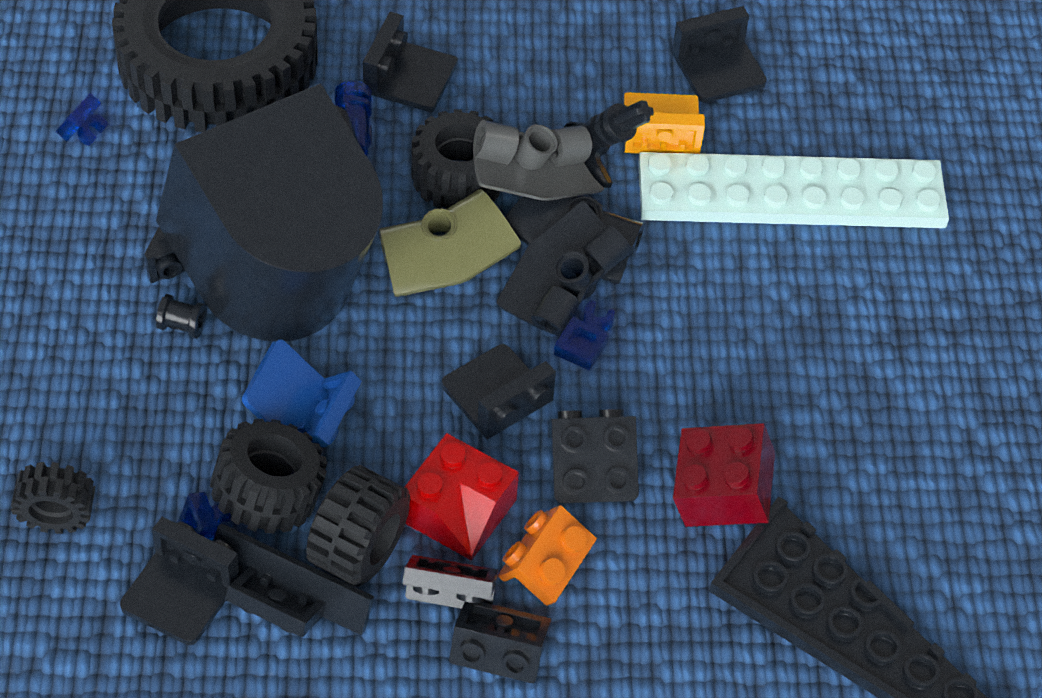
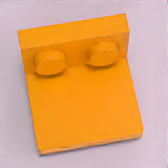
[624,92,705,154]

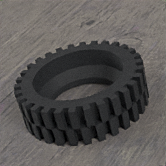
[112,0,318,132]

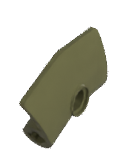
[378,189,521,297]

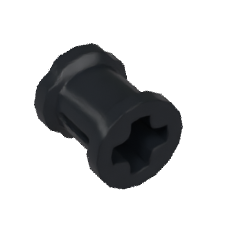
[156,294,207,339]

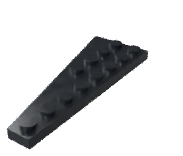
[709,496,987,698]

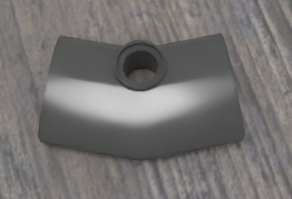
[473,120,604,201]

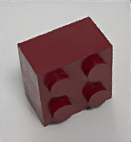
[673,423,775,527]

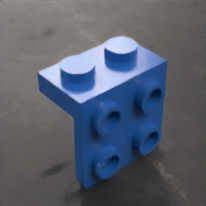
[242,340,362,448]

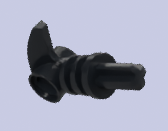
[563,100,654,188]

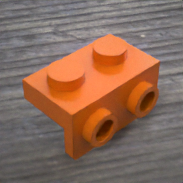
[498,505,597,606]

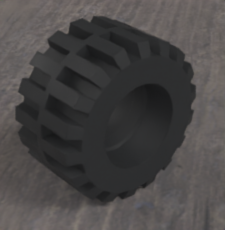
[411,109,500,209]
[210,418,327,534]
[306,465,410,587]

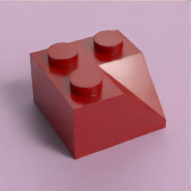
[405,433,519,561]

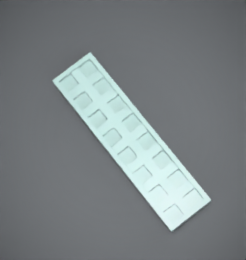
[638,152,949,228]

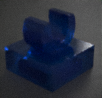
[55,93,108,146]
[178,492,232,541]

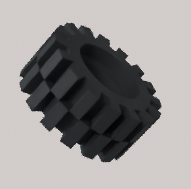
[11,462,95,534]

